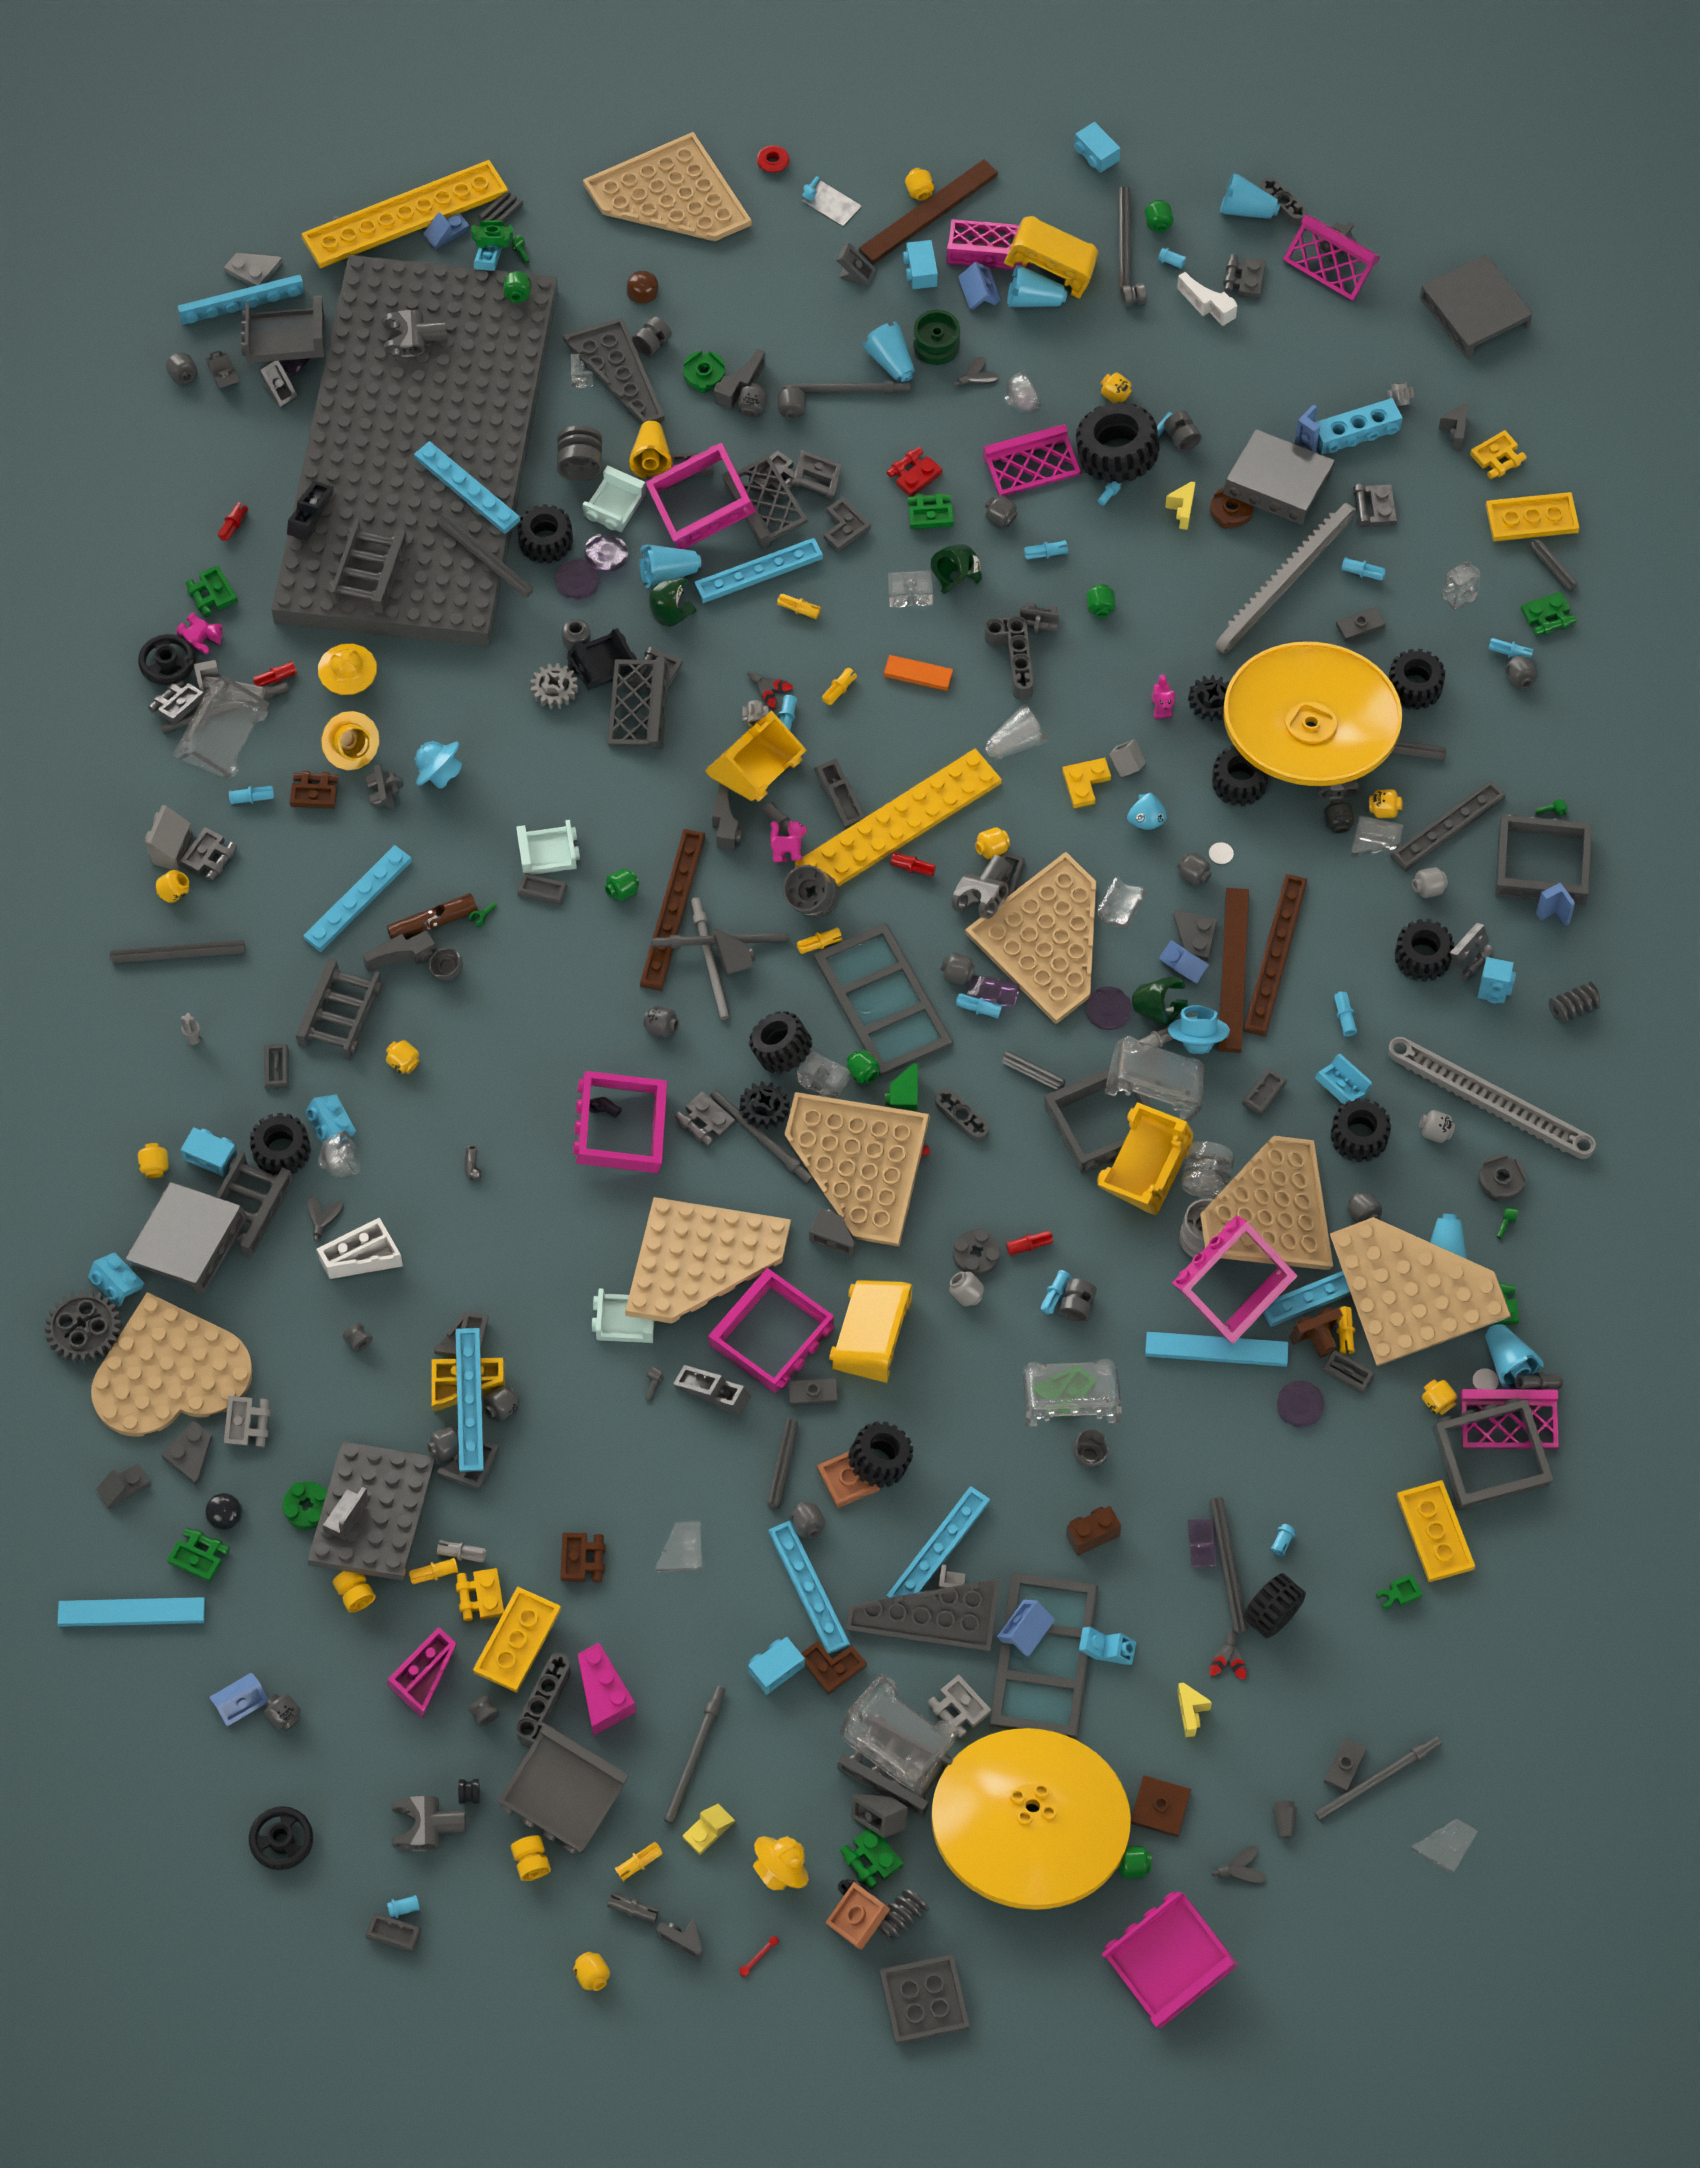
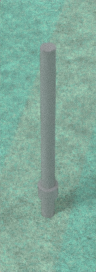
[691,898,729,1020]

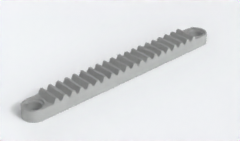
[1215,503,1356,654]
[1388,1037,1596,1159]

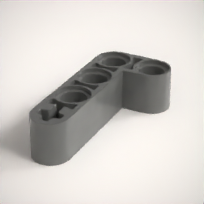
[985,616,1033,701]
[516,1653,571,1748]

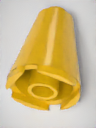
[629,421,672,479]

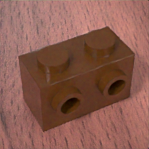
[1066,1506,1121,1556]

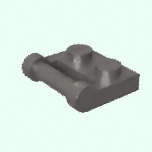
[792,450,841,499]
[1353,484,1397,527]

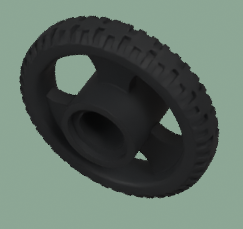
[138,634,196,685]
[249,1806,313,1870]

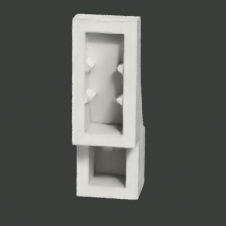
[1177,272,1237,326]

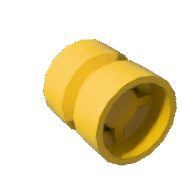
[333,1571,376,1612]
[510,1835,551,1881]

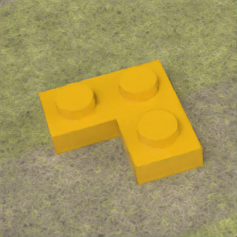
[1062,758,1111,808]

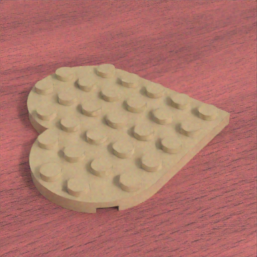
[91,1292,253,1437]

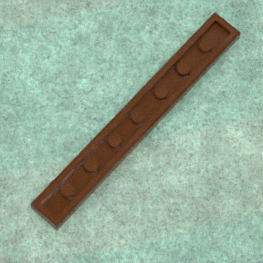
[859,159,998,265]
[640,829,705,991]
[1243,874,1307,1037]
[1218,888,1249,1053]

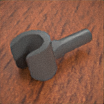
[645,1366,663,1401]

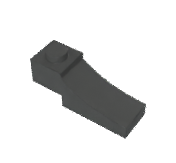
[714,349,765,409]
[813,758,865,827]
[712,784,742,851]
[362,930,436,972]
[673,1365,751,1416]

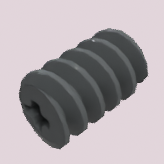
[1549,981,1600,1023]
[877,1889,929,1944]

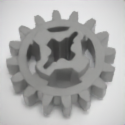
[530,663,578,709]

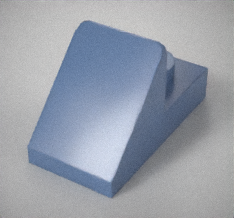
[423,212,470,250]
[1159,940,1209,984]

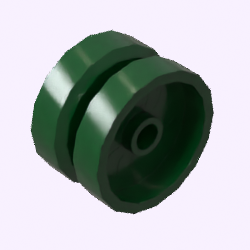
[913,309,960,365]

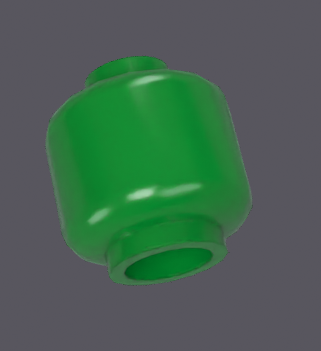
[1145,200,1174,233]
[503,271,531,303]
[1086,584,1116,618]
[605,868,639,901]
[846,1050,880,1084]
[1116,1846,1152,1879]

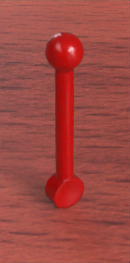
[739,1936,779,1977]

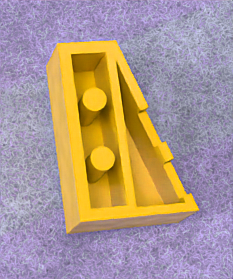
[432,1358,505,1412]

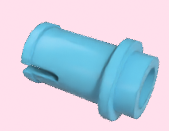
[1158,247,1186,269]
[1270,1524,1296,1556]
[387,1895,420,1919]

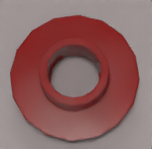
[757,145,790,173]

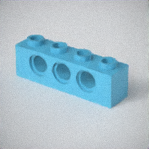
[1315,398,1402,455]

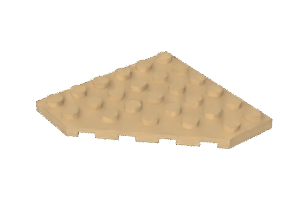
[583,132,752,242]
[965,852,1096,1024]
[785,1092,930,1247]
[1200,1136,1333,1270]
[625,1197,791,1324]
[1330,1217,1511,1366]

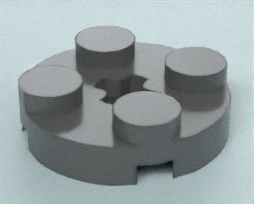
[1479,1154,1526,1201]
[953,1229,1000,1276]

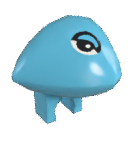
[1127,793,1167,830]

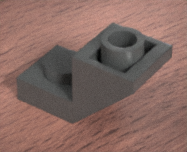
[205,350,240,388]

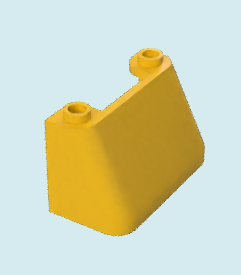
[1004,216,1099,299]
[705,710,807,802]
[1097,1102,1193,1215]
[829,1280,912,1383]

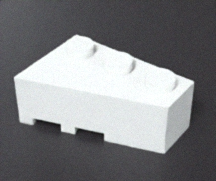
[317,1217,403,1279]

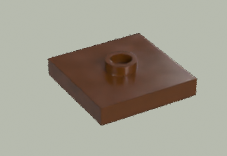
[1130,1775,1191,1837]

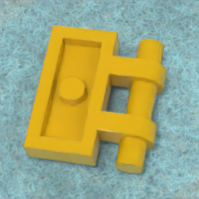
[1470,430,1527,479]
[456,1568,504,1622]

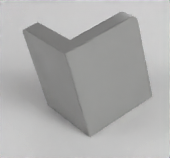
[194,660,222,697]
[1109,739,1146,777]
[939,1565,966,1589]

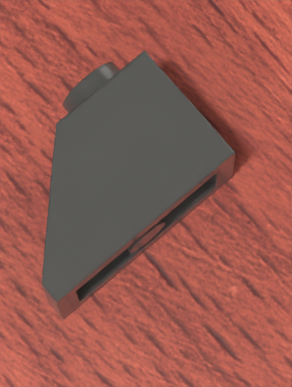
[712,929,755,974]
[809,1208,855,1257]
[851,1794,908,1838]

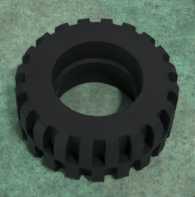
[1076,402,1160,484]

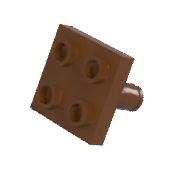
[1289,1307,1343,1358]

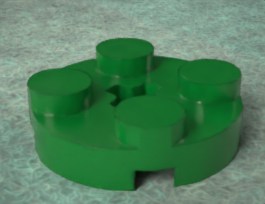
[471,220,513,248]
[683,351,725,393]
[282,1482,327,1530]

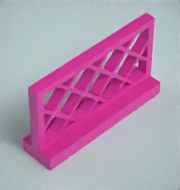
[1283,214,1381,301]
[946,219,1031,270]
[982,424,1081,496]
[1459,1389,1559,1449]

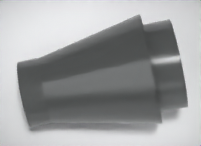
[1273,1801,1297,1838]

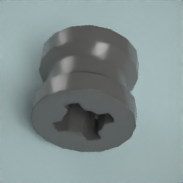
[342,1323,373,1352]
[468,1696,499,1726]

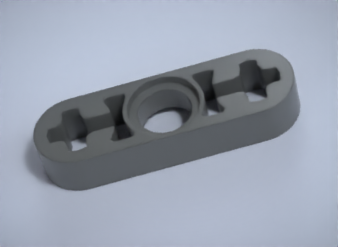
[1260,177,1307,225]
[935,1089,989,1142]

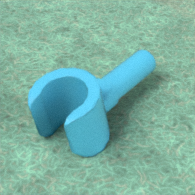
[802,176,820,201]

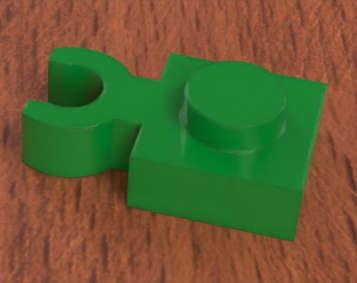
[1376,1574,1423,1610]

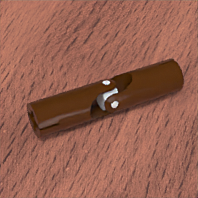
[386,893,478,940]

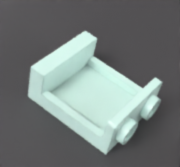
[583,465,646,532]
[516,820,580,875]
[592,1288,654,1343]

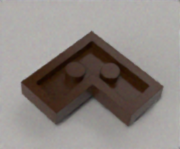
[801,1641,867,1695]

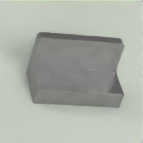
[323,1487,368,1540]

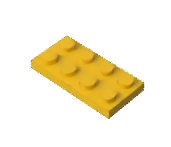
[1485,492,1579,542]
[1396,1480,1475,1583]
[473,1587,561,1693]

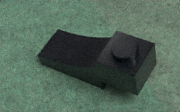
[287,481,334,541]

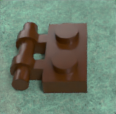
[290,771,339,809]
[561,1533,606,1583]

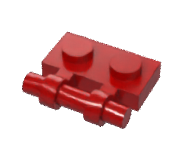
[886,447,942,497]

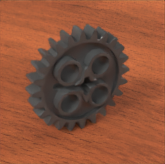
[44,1290,122,1364]

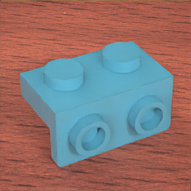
[1315,1054,1372,1105]
[305,1094,356,1147]
[88,1252,144,1307]

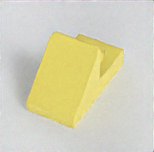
[1165,482,1195,530]
[1177,1683,1212,1737]
[682,1804,735,1855]

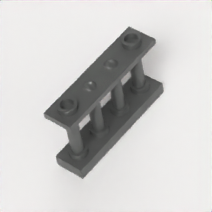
[328,519,407,614]
[296,958,383,1060]
[216,1151,293,1258]
[838,1713,953,1817]

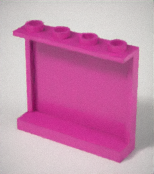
[1101,1891,1239,2028]

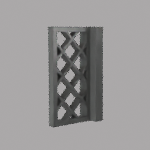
[722,455,808,550]
[608,657,670,749]

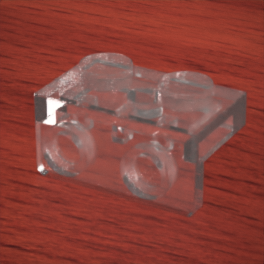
[1097,877,1146,929]

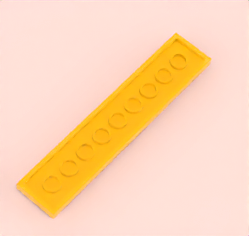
[301,160,508,269]
[795,748,1002,887]

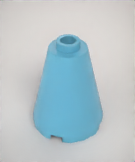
[1220,173,1280,219]
[1007,265,1067,307]
[862,322,915,382]
[639,544,701,588]
[1430,1214,1467,1259]
[1485,1324,1544,1389]

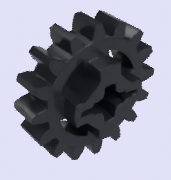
[1188,675,1230,721]
[739,1081,790,1129]

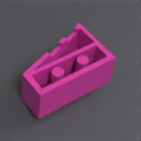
[387,1627,456,1718]
[578,1643,636,1736]

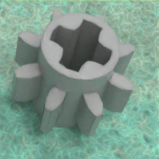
[1387,382,1414,406]
[742,700,769,727]

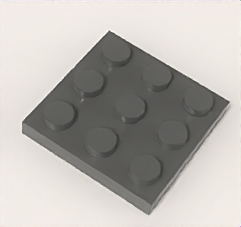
[879,1954,970,2045]

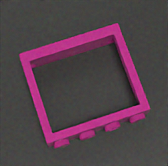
[645,442,756,549]
[573,1071,667,1173]
[1172,1215,1297,1344]
[708,1268,835,1393]

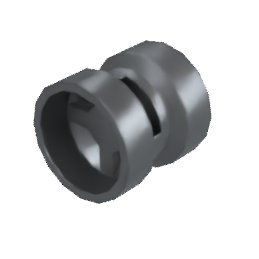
[1122,283,1147,307]

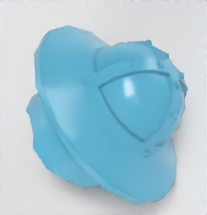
[414,741,462,789]
[1168,1005,1230,1054]

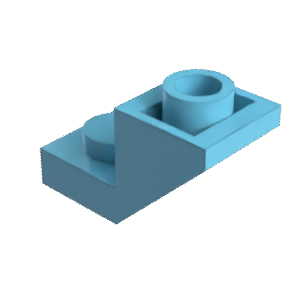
[1079,1627,1136,1665]

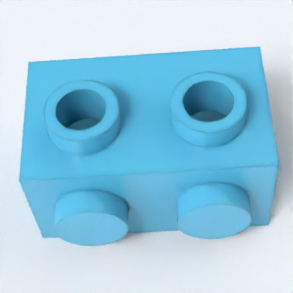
[1074,122,1121,173]
[903,240,938,289]
[1477,957,1516,1003]
[180,1127,237,1177]
[748,1637,805,1695]

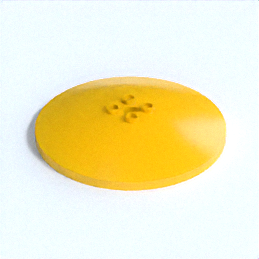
[1224,642,1402,786]
[931,1728,1131,1910]

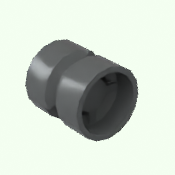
[632,316,672,357]
[1163,411,1202,452]
[1059,1279,1097,1322]

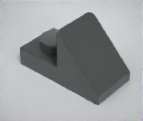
[836,243,877,286]
[258,361,298,407]
[1439,403,1469,451]
[97,1464,151,1509]
[656,1918,702,1961]

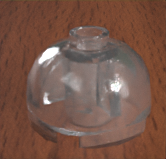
[1004,369,1043,414]
[318,1131,361,1178]

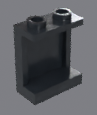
[567,628,637,691]

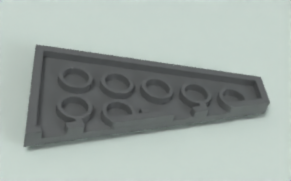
[562,317,665,424]
[846,1578,1001,1651]

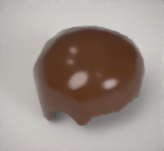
[626,271,658,303]

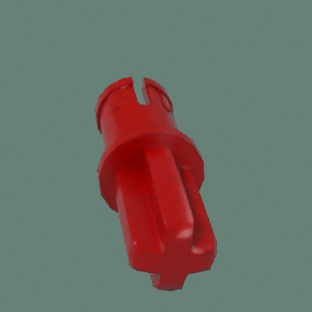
[217,503,248,541]
[253,661,297,687]
[890,851,936,877]
[1006,1231,1053,1256]

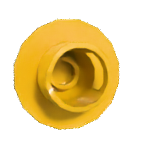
[318,644,377,695]
[321,711,379,770]
[753,1836,809,1891]

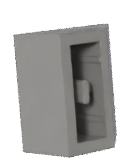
[145,805,193,870]

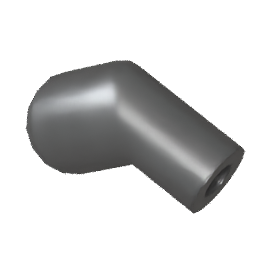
[465,1145,482,1180]

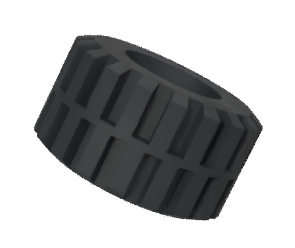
[517,504,573,564]
[1388,649,1445,710]
[1212,746,1269,806]
[1395,919,1454,982]
[749,1011,812,1074]
[1331,1098,1391,1162]
[250,1113,311,1175]
[848,1421,914,1488]
[1243,1573,1306,1639]

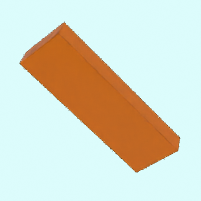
[884,655,953,691]

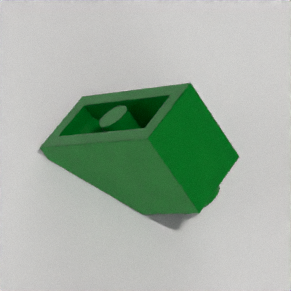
[885,1063,918,1112]

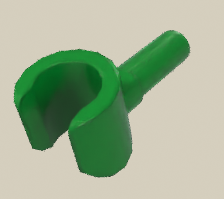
[511,234,530,263]
[1535,799,1568,816]
[469,902,497,927]
[1496,1208,1518,1239]

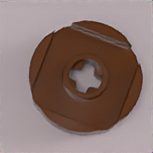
[1210,487,1253,529]

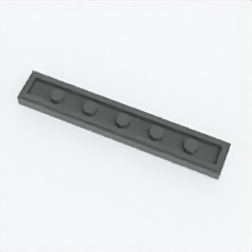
[1391,780,1506,872]

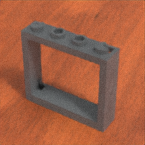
[1495,814,1592,905]
[1044,1061,1154,1173]
[1433,1398,1554,1510]

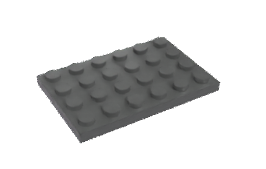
[308,1442,436,1581]

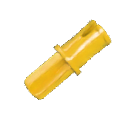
[777,594,821,620]
[822,668,857,705]
[797,927,842,954]
[1336,1306,1355,1354]
[409,1558,458,1584]
[614,1842,663,1882]

